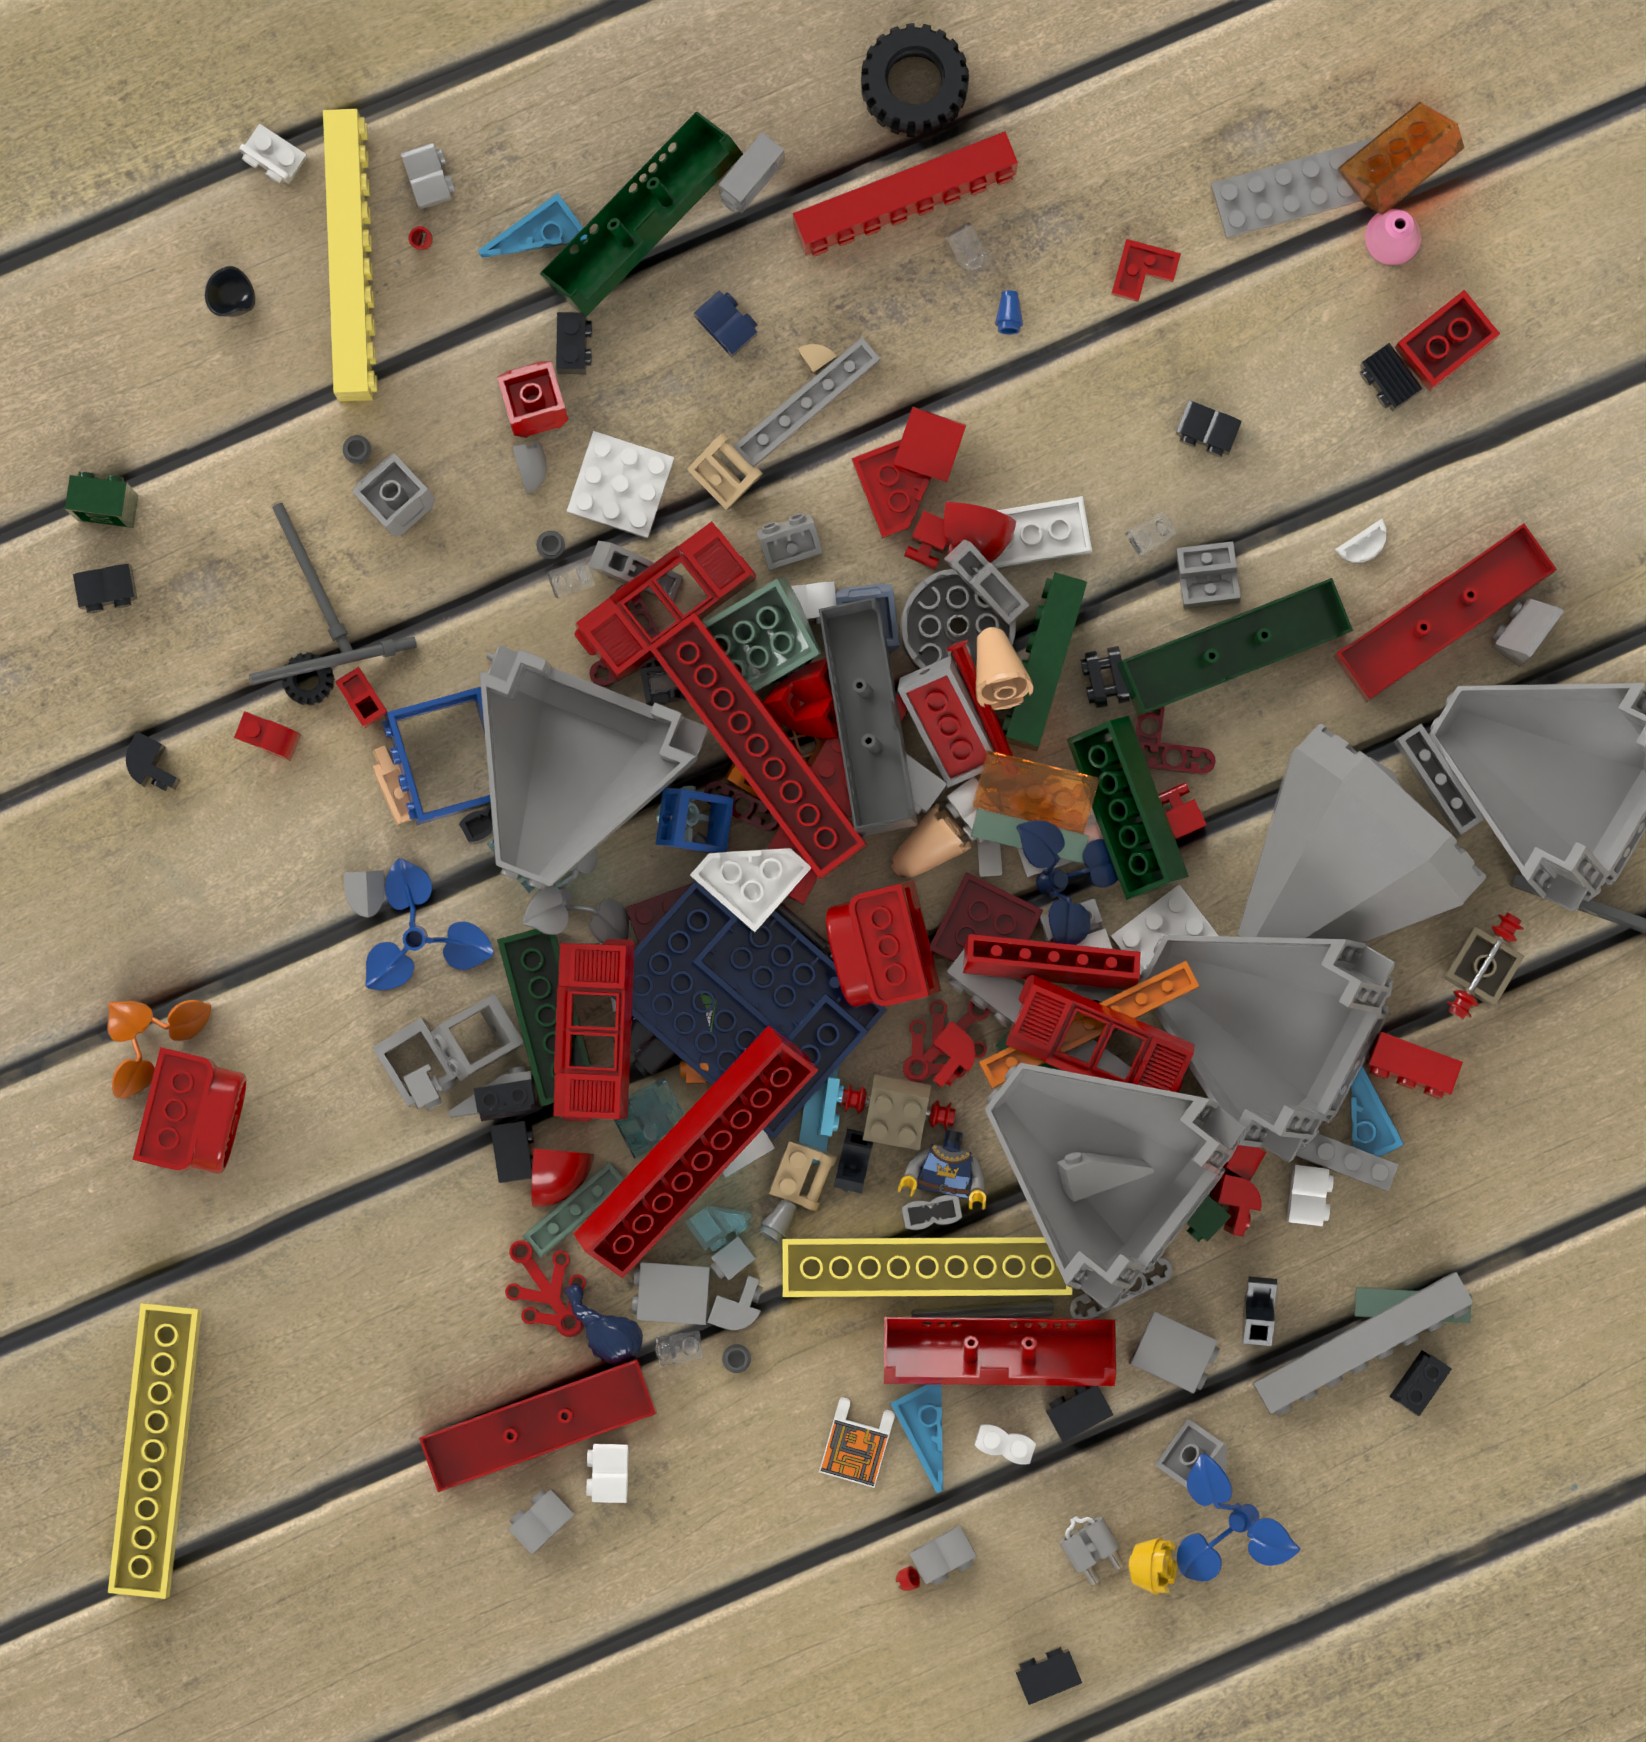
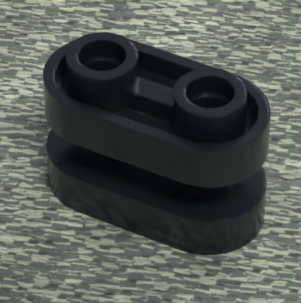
[1080,646,1130,708]

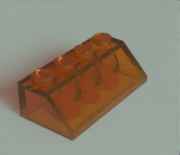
[1338,102,1465,215]

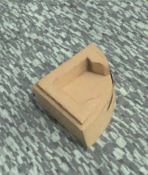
[798,344,837,374]

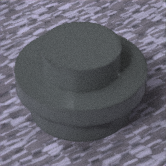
[343,435,371,464]
[536,531,565,559]
[722,1344,751,1373]

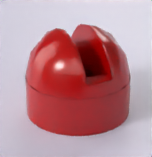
[408,226,433,250]
[895,1566,920,1591]

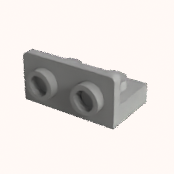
[756,513,823,570]

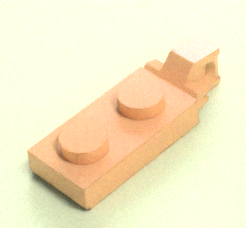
[373,745,410,826]

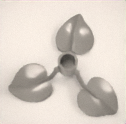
[522,849,629,944]

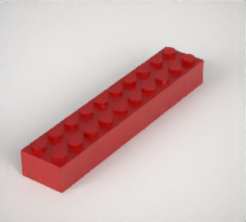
[648,613,868,879]
[573,1025,818,1279]

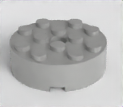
[901,569,1016,670]

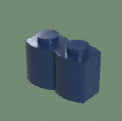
[694,291,758,357]

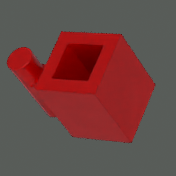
[904,510,950,570]
[1158,782,1207,840]

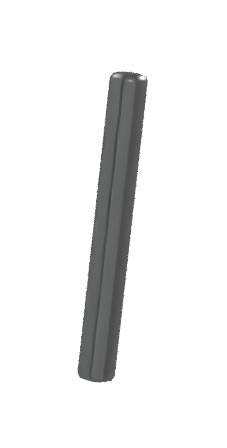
[911,1300,1054,1324]

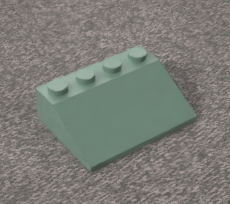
[704,577,821,692]

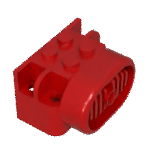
[826,880,942,1007]
[132,1047,247,1174]

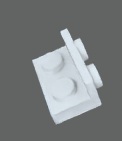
[239,124,308,184]

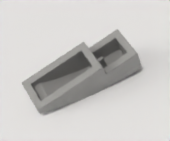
[944,539,1029,624]

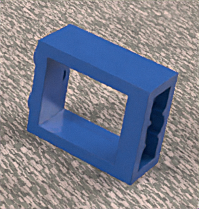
[655,788,734,853]

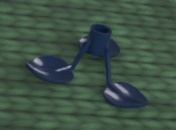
[1016,820,1119,945]

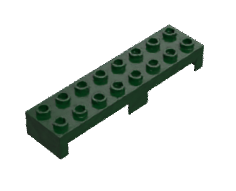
[540,112,743,317]
[1117,578,1353,717]

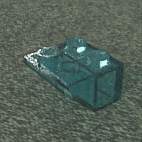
[614,1077,684,1158]
[685,1205,753,1252]

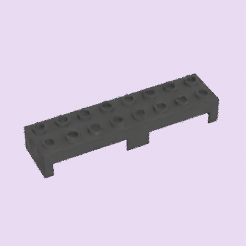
[819,597,918,837]

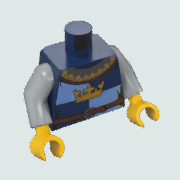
[897,1130,986,1210]

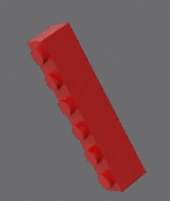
[963,934,1141,990]

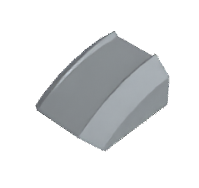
[352,454,436,537]

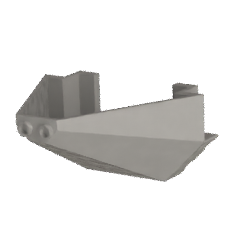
[480,645,708,890]
[1429,683,1646,912]
[1237,723,1487,943]
[1140,935,1395,1162]
[985,1063,1246,1309]

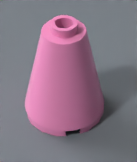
[1365,209,1421,265]

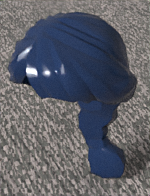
[564,1284,643,1365]

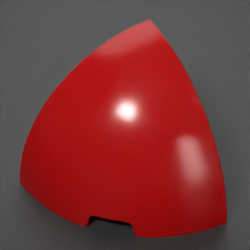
[944,502,1016,568]
[763,658,838,738]
[531,1149,594,1207]

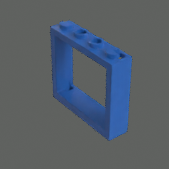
[382,687,491,825]

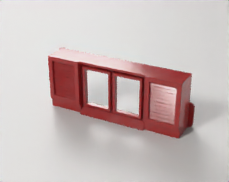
[574,521,756,682]
[553,939,635,1122]
[1006,975,1195,1093]

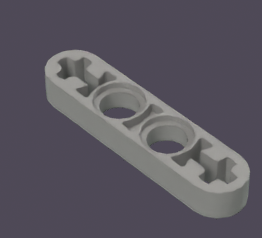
[1069,1258,1172,1319]

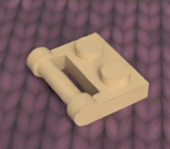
[687,433,763,510]
[768,1139,837,1211]

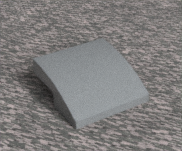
[1176,541,1241,609]

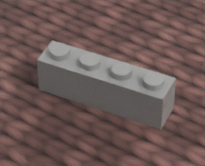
[1394,724,1484,837]

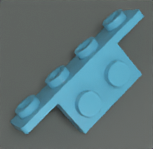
[798,1066,844,1164]

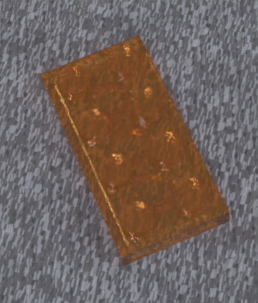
[973,751,1099,834]

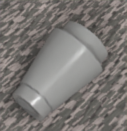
[759,1199,797,1244]

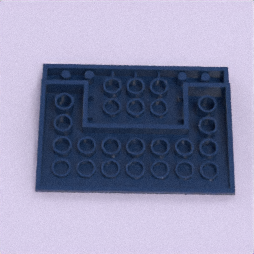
[611,880,888,1139]

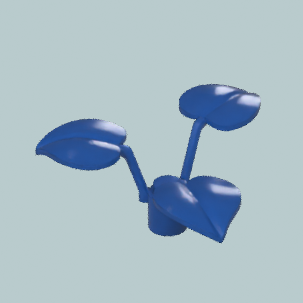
[365,858,493,990]
[1177,1453,1301,1582]

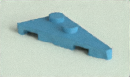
[478,193,587,258]
[1351,1065,1404,1157]
[890,1384,943,1493]

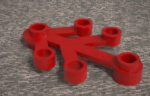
[903,1000,991,1083]
[505,1240,586,1337]

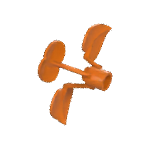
[107,1000,211,1098]

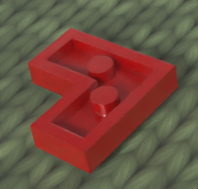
[1111,239,1181,302]

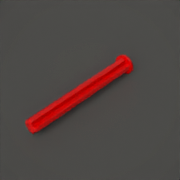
[946,640,1019,777]

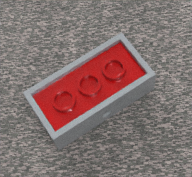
[898,655,1000,787]

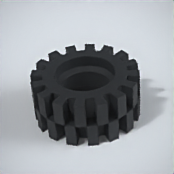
[281,652,335,706]

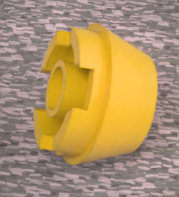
[1128,1537,1177,1595]

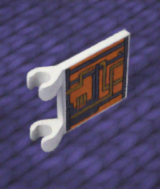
[819,1397,895,1488]

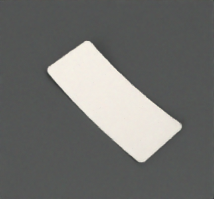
[977,840,1002,877]

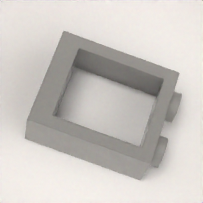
[719,132,785,213]
[431,994,524,1081]
[372,1018,458,1109]

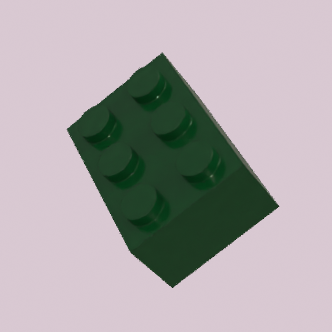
[65,472,138,528]

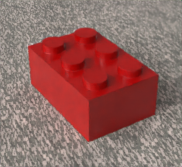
[1395,289,1500,392]
[1364,1032,1463,1099]

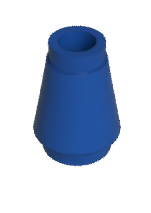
[995,290,1023,335]

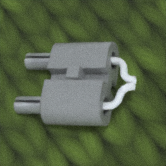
[1059,1516,1124,1585]

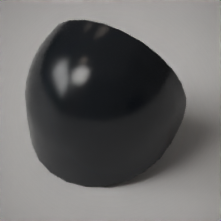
[205,266,255,317]

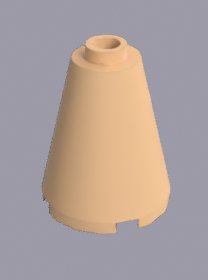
[976,627,1033,710]
[891,804,972,879]

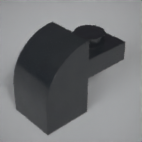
[126,732,180,791]
[833,1128,873,1194]
[1242,1276,1278,1346]

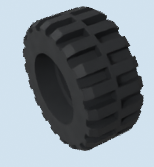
[861,23,969,137]

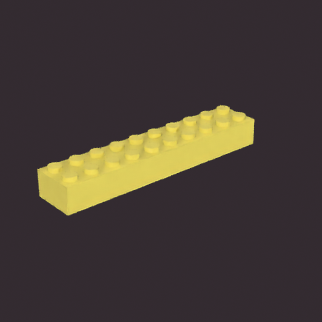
[323,109,378,402]
[782,1237,1072,1297]
[108,1303,202,1599]

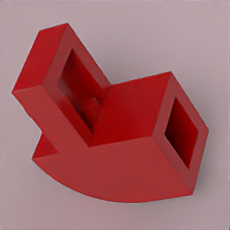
[335,666,388,729]
[234,711,301,761]
[932,1021,975,1088]
[1209,1172,1262,1237]

